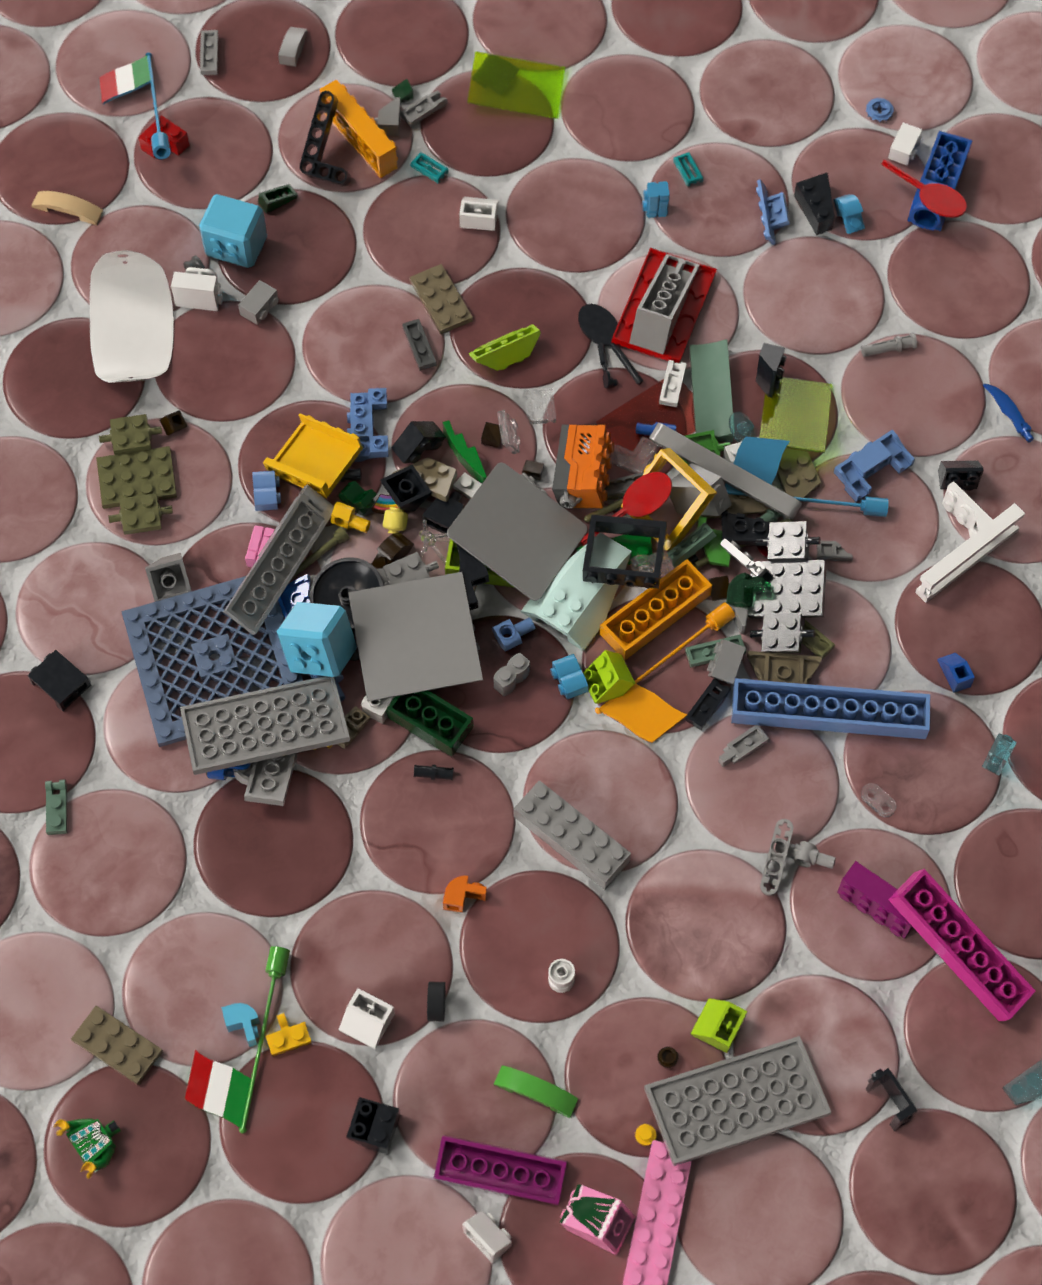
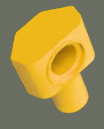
[331,502,371,533]

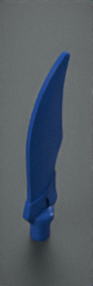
[983,383,1034,443]

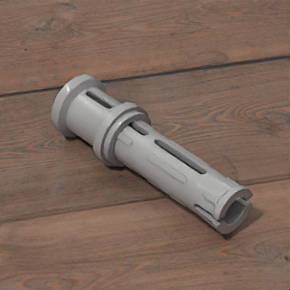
[861,333,917,357]

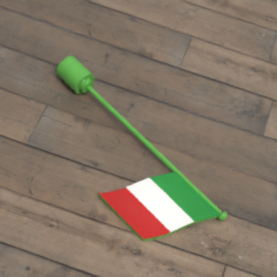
[185,946,290,1133]

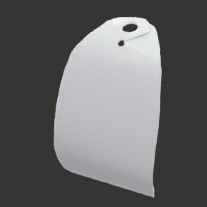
[90,250,174,383]

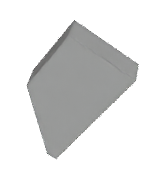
[816,541,853,561]

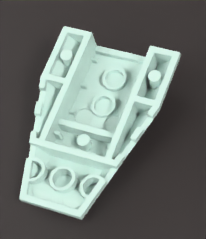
[521,532,632,651]

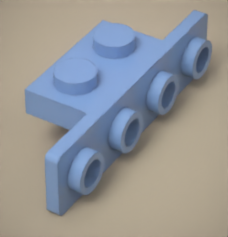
[756,179,790,245]

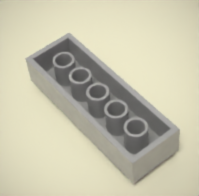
[514,780,631,890]

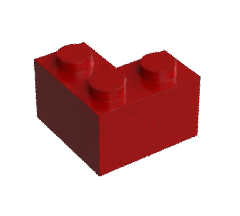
[138,115,190,158]

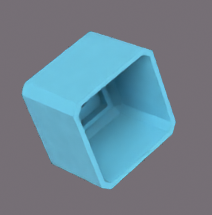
[199,194,267,268]
[276,602,357,678]

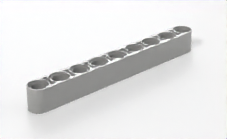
[649,422,802,520]

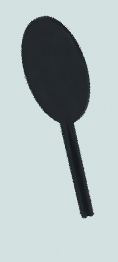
[578,304,643,385]

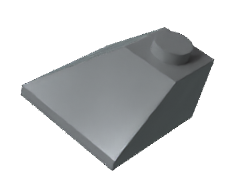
[145,553,191,602]

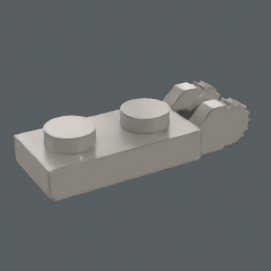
[400,90,447,127]

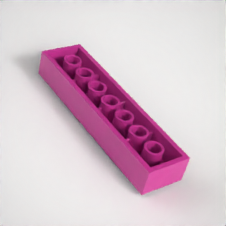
[888,869,1035,1021]

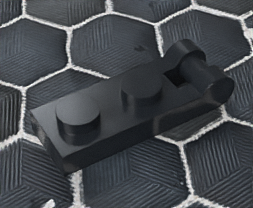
[685,678,731,730]

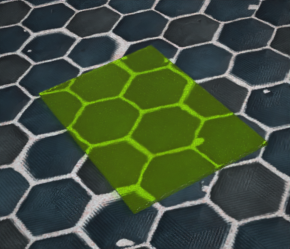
[467,51,565,119]
[759,377,832,453]

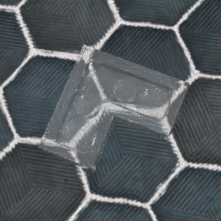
[610,437,659,474]

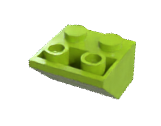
[583,650,635,704]
[690,998,747,1054]

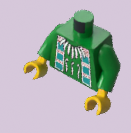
[53,1118,121,1179]

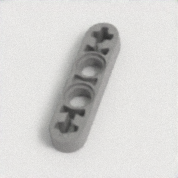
[760,819,793,896]

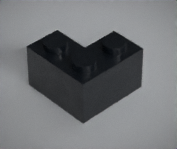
[391,421,446,464]

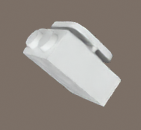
[171,267,223,311]

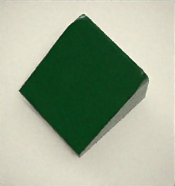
[392,79,414,103]

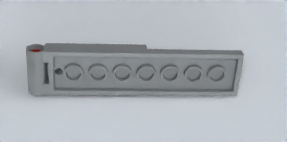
[223,485,334,635]

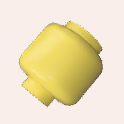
[383,507,408,534]

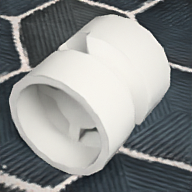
[548,959,575,993]

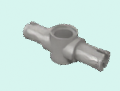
[775,841,836,869]

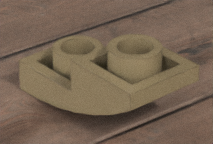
[338,706,370,749]

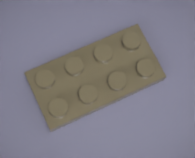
[410,264,473,334]
[71,1006,163,1085]

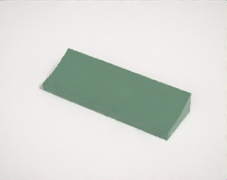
[689,339,735,442]

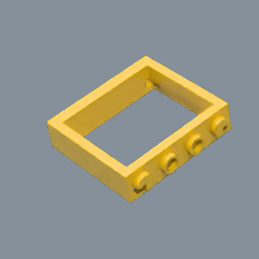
[621,448,717,551]

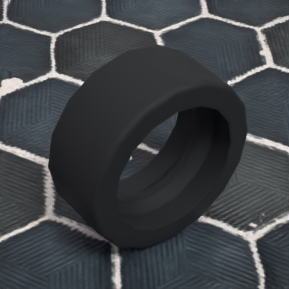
[427,982,446,1021]

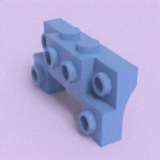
[347,388,389,462]
[834,430,915,502]

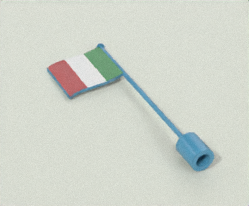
[99,52,171,159]

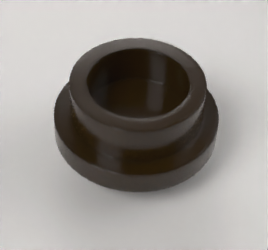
[657,1047,678,1068]

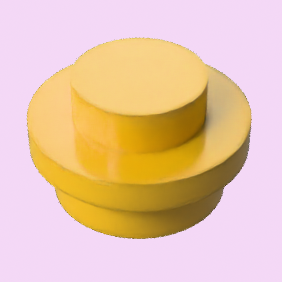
[635,1124,656,1146]

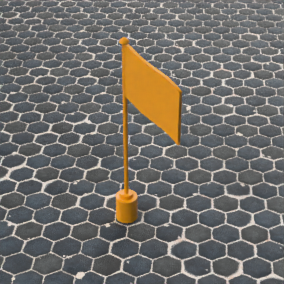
[595,602,736,743]

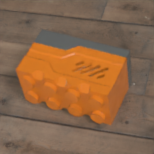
[552,425,614,508]

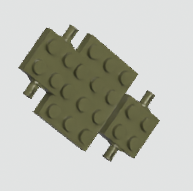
[96,414,177,535]

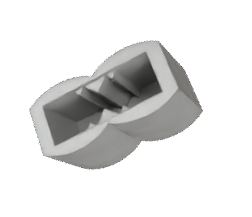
[493,653,530,696]

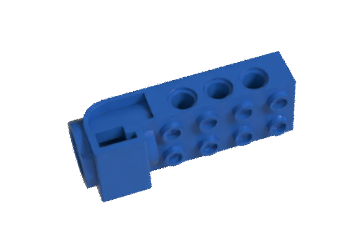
[907,131,973,231]

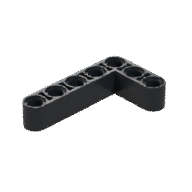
[299,91,351,186]

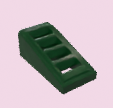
[258,184,298,213]

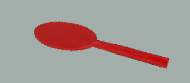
[881,160,967,218]
[580,472,672,546]

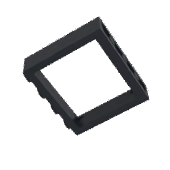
[582,515,667,589]

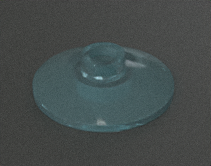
[729,412,757,442]

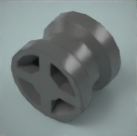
[183,255,205,270]

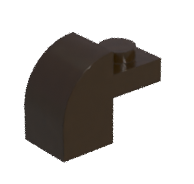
[371,533,414,569]

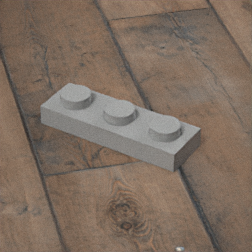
[200,30,219,75]

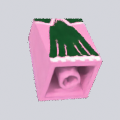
[559,1184,635,1255]

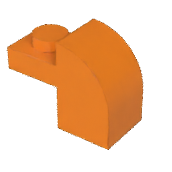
[443,876,487,913]

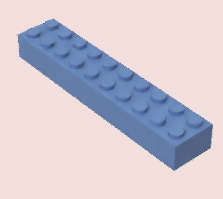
[731,678,930,739]

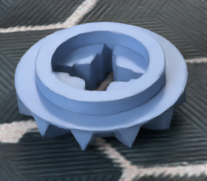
[866,98,894,122]

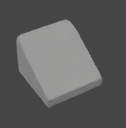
[733,607,748,634]

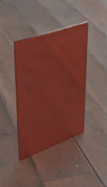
[596,379,695,469]

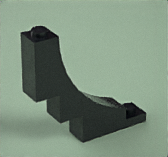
[456,543,489,611]

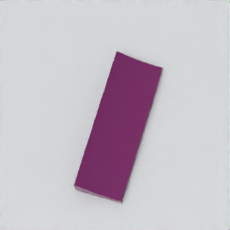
[434,1135,567,1205]

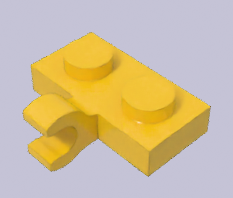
[266,1013,312,1057]

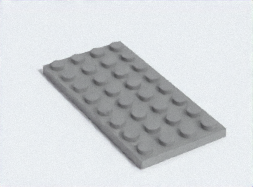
[180,676,350,775]
[644,1036,831,1166]

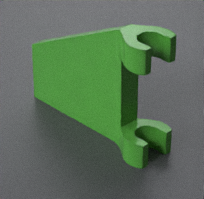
[697,516,731,567]

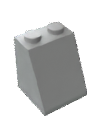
[670,463,732,516]

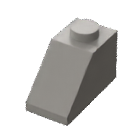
[375,97,401,136]

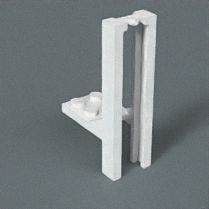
[915,481,1025,603]

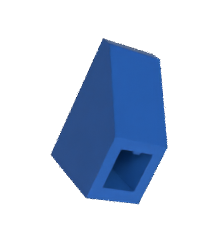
[937,653,975,693]

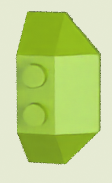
[469,324,541,371]

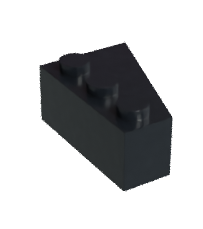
[794,172,835,235]

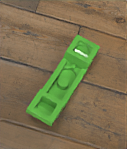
[494,1065,578,1118]

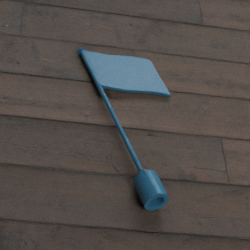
[725,437,889,517]

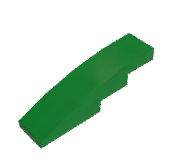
[442,420,487,484]

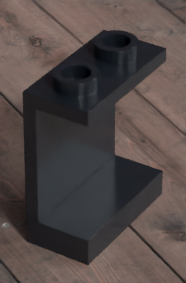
[28,650,91,711]
[866,1068,918,1132]

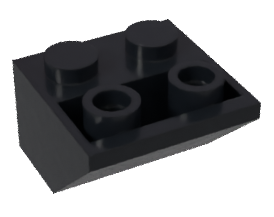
[756,343,787,398]
[938,460,984,491]
[346,1097,401,1155]

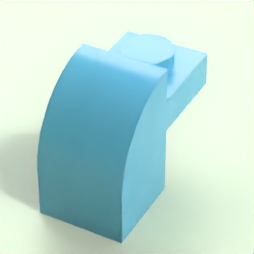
[221,1003,260,1047]

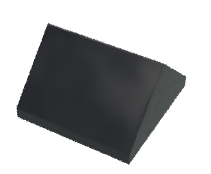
[380,464,432,512]

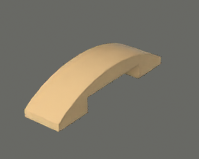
[31,191,103,225]

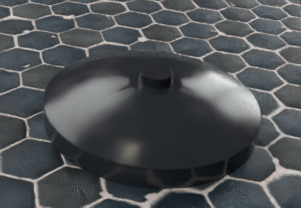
[310,557,385,631]

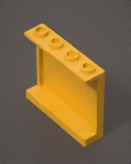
[263,413,363,498]

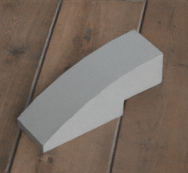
[278,27,307,66]

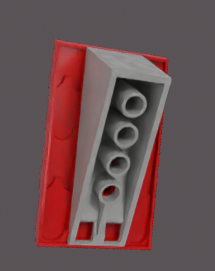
[611,247,717,363]

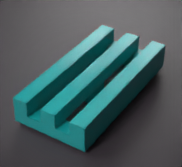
[410,152,449,183]
[673,152,703,187]

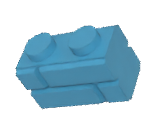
[642,181,670,218]

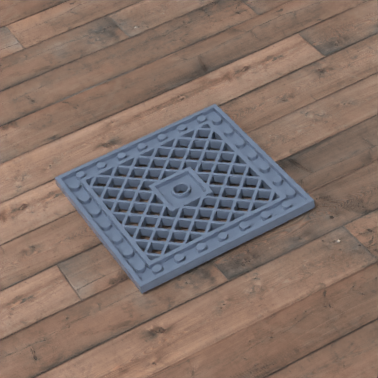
[121,576,303,747]

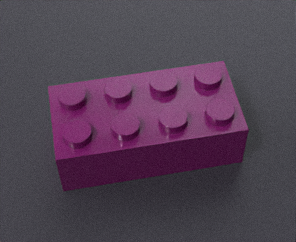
[837,861,913,939]

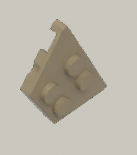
[777,448,821,502]
[392,457,457,502]
[747,651,822,684]

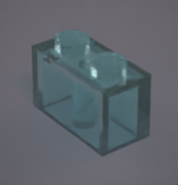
[982,733,1017,776]

